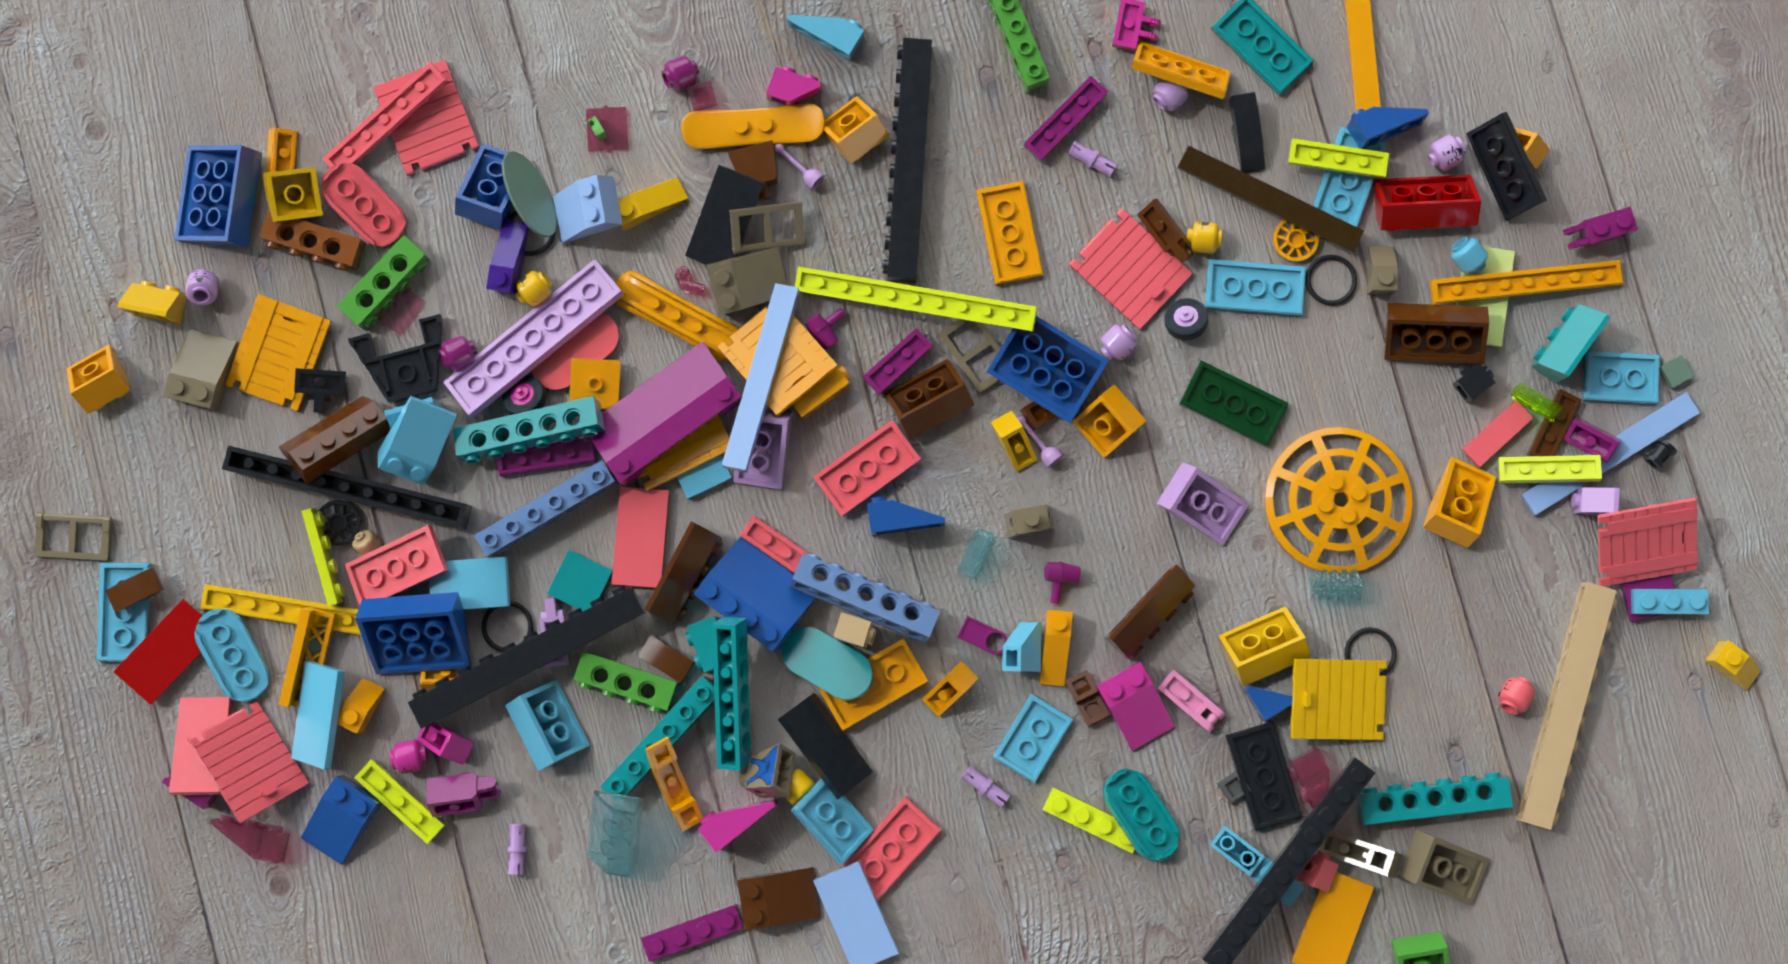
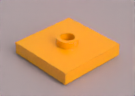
[569,358,621,409]

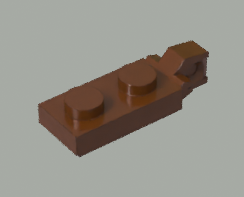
[1137,199,1194,263]

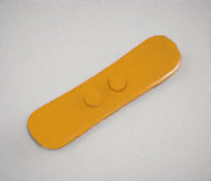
[681,103,824,149]
[615,271,739,362]

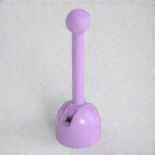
[774,144,824,190]
[1017,416,1063,468]

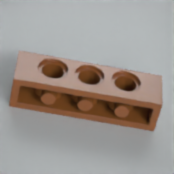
[259,210,366,272]

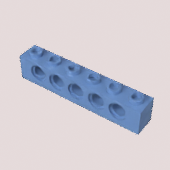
[474,460,618,558]
[789,553,940,644]

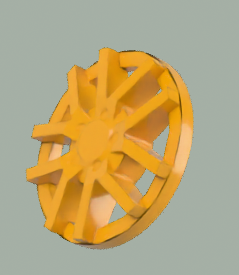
[1273,220,1319,262]

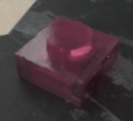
[687,81,718,111]

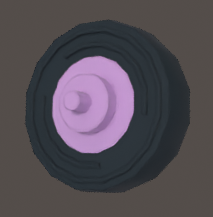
[1164,298,1209,341]

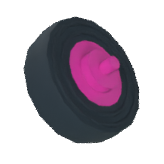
[502,375,547,415]

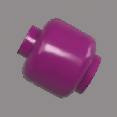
[661,56,699,92]
[438,336,477,371]

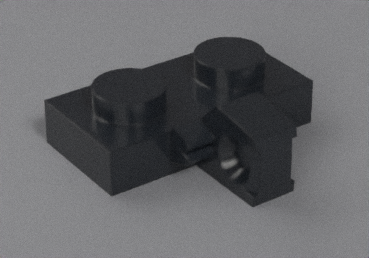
[294,368,346,413]

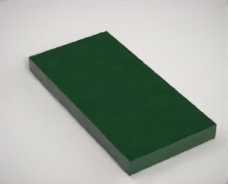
[1179,360,1289,448]

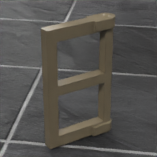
[729,201,805,254]
[938,319,1001,393]
[34,512,112,561]

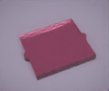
[586,105,628,153]
[376,282,425,335]

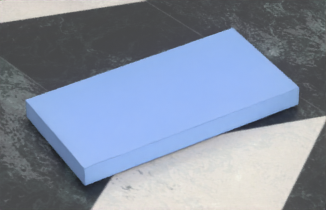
[813,860,899,964]

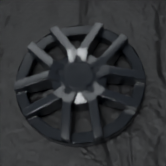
[318,500,362,546]

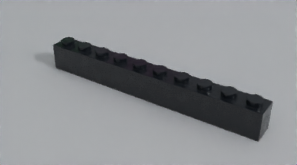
[883,38,932,283]
[222,445,472,530]
[408,585,646,729]
[1201,757,1376,964]

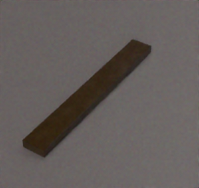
[1177,145,1364,254]

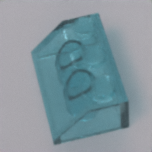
[587,790,644,878]

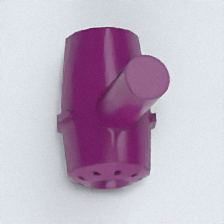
[805,308,846,350]
[1044,561,1081,604]

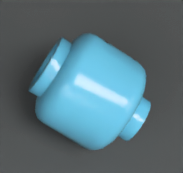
[1451,237,1488,274]

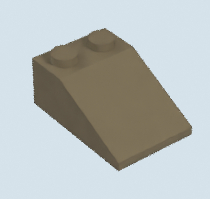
[707,247,788,315]
[163,329,238,411]
[1398,829,1490,905]

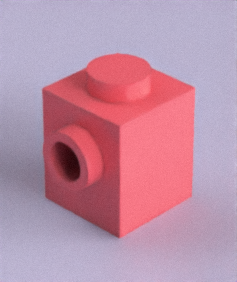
[1296,850,1339,892]

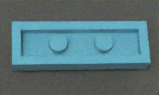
[1631,589,1709,615]

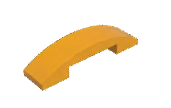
[645,737,703,832]

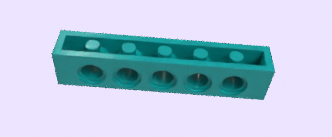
[453,396,605,464]
[712,616,751,771]
[600,676,715,803]
[1356,772,1513,825]

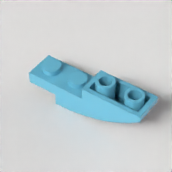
[1210,825,1305,907]

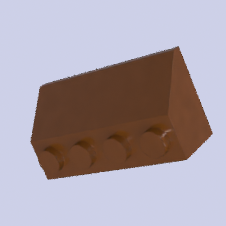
[1384,303,1489,364]
[279,396,390,484]
[644,521,722,625]
[1105,564,1195,658]

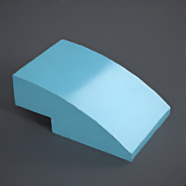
[429,557,510,610]

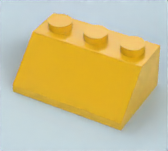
[1218,606,1311,687]

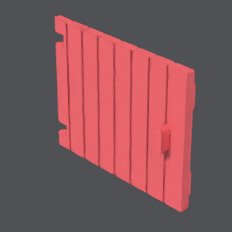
[373,60,480,176]
[1069,208,1193,330]
[1598,498,1698,587]
[187,701,309,823]

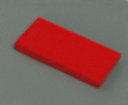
[113,598,203,705]

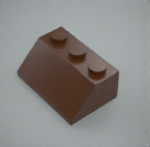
[884,359,974,440]

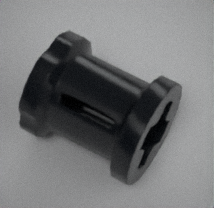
[1643,438,1677,471]

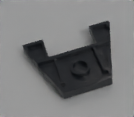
[348,314,443,404]

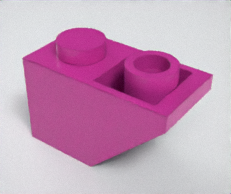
[766,66,822,106]

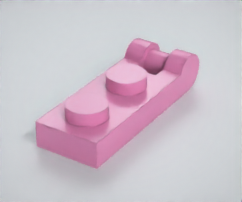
[1157,669,1226,733]

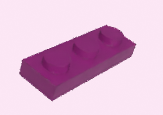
[862,328,933,396]

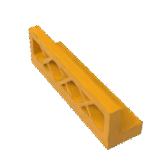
[278,607,336,707]

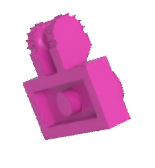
[1112,0,1161,51]

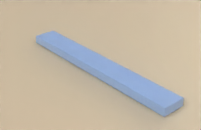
[722,283,800,473]
[1520,392,1700,516]

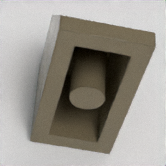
[1367,246,1398,295]

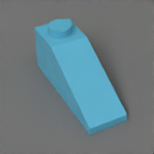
[787,15,864,61]

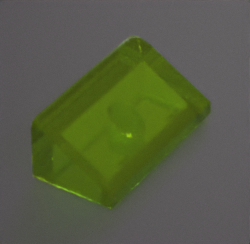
[1511,383,1563,422]

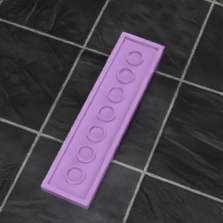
[443,259,624,419]

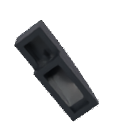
[1229,92,1265,173]

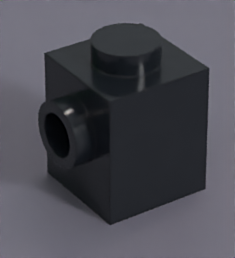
[1452,363,1496,403]

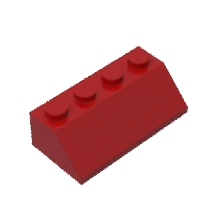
[1374,174,1482,231]

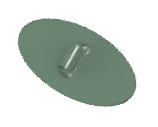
[502,151,557,237]

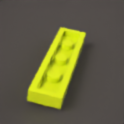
[1288,138,1389,179]
[1498,455,1602,484]
[301,507,345,606]
[354,759,446,844]
[1042,788,1135,854]

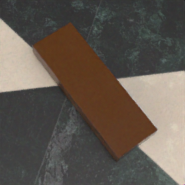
[1526,389,1582,457]

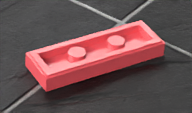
[1461,400,1533,468]
[740,516,809,573]

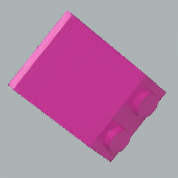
[1096,662,1175,751]
[698,799,778,853]

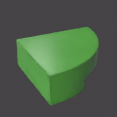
[588,116,607,141]

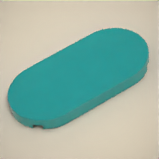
[782,627,873,701]
[1103,769,1180,861]

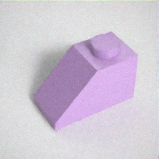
[1571,488,1620,516]

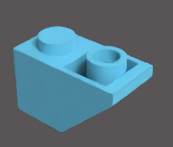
[1002,622,1042,672]

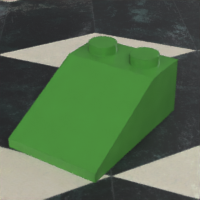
[1391,931,1450,964]

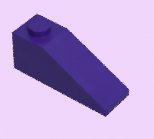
[486,219,529,295]

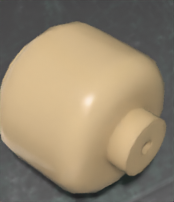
[352,530,380,556]

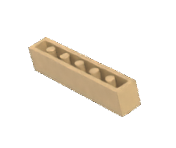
[833,612,876,649]

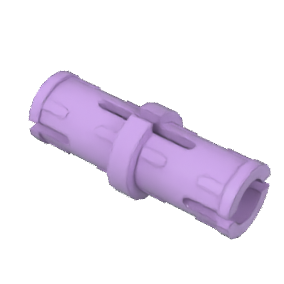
[1068,141,1117,178]
[961,765,1010,808]
[506,824,527,875]

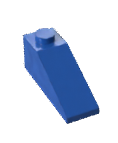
[1346,107,1429,149]

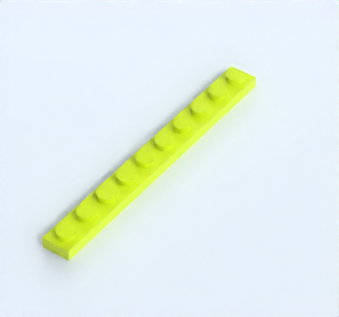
[795,267,1038,332]

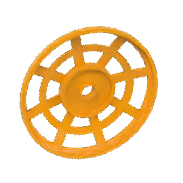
[1264,427,1413,574]

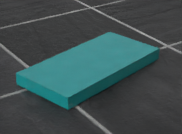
[1211,0,1314,96]

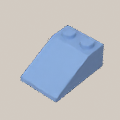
[553,174,623,244]

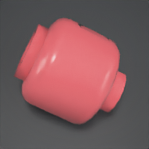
[1497,677,1535,715]

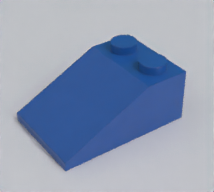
[455,143,512,230]
[867,496,945,536]
[300,775,383,865]

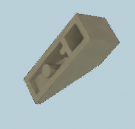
[1318,831,1403,878]

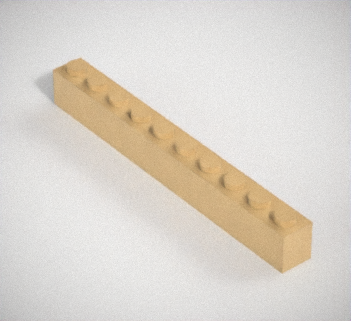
[1516,582,1617,830]

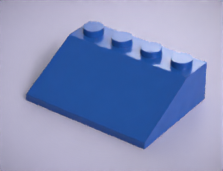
[174,145,262,248]
[986,316,1109,423]
[694,537,816,654]
[355,592,472,675]

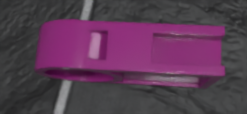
[957,616,1008,655]

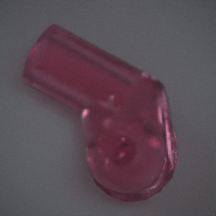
[675,266,706,296]

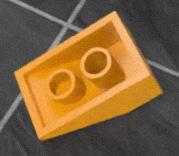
[1423,457,1496,548]

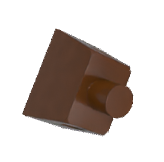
[728,140,778,202]

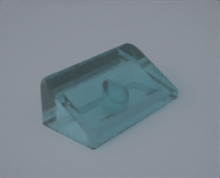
[958,529,994,580]

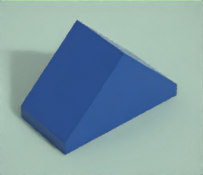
[1243,686,1292,721]

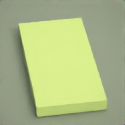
[1456,246,1515,348]

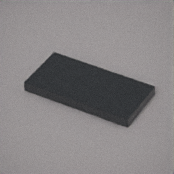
[1466,112,1547,221]
[685,165,765,265]
[778,693,873,800]
[1225,721,1303,831]

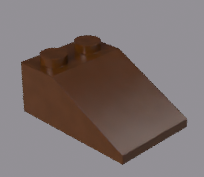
[738,867,820,930]

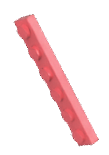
[322,62,448,167]

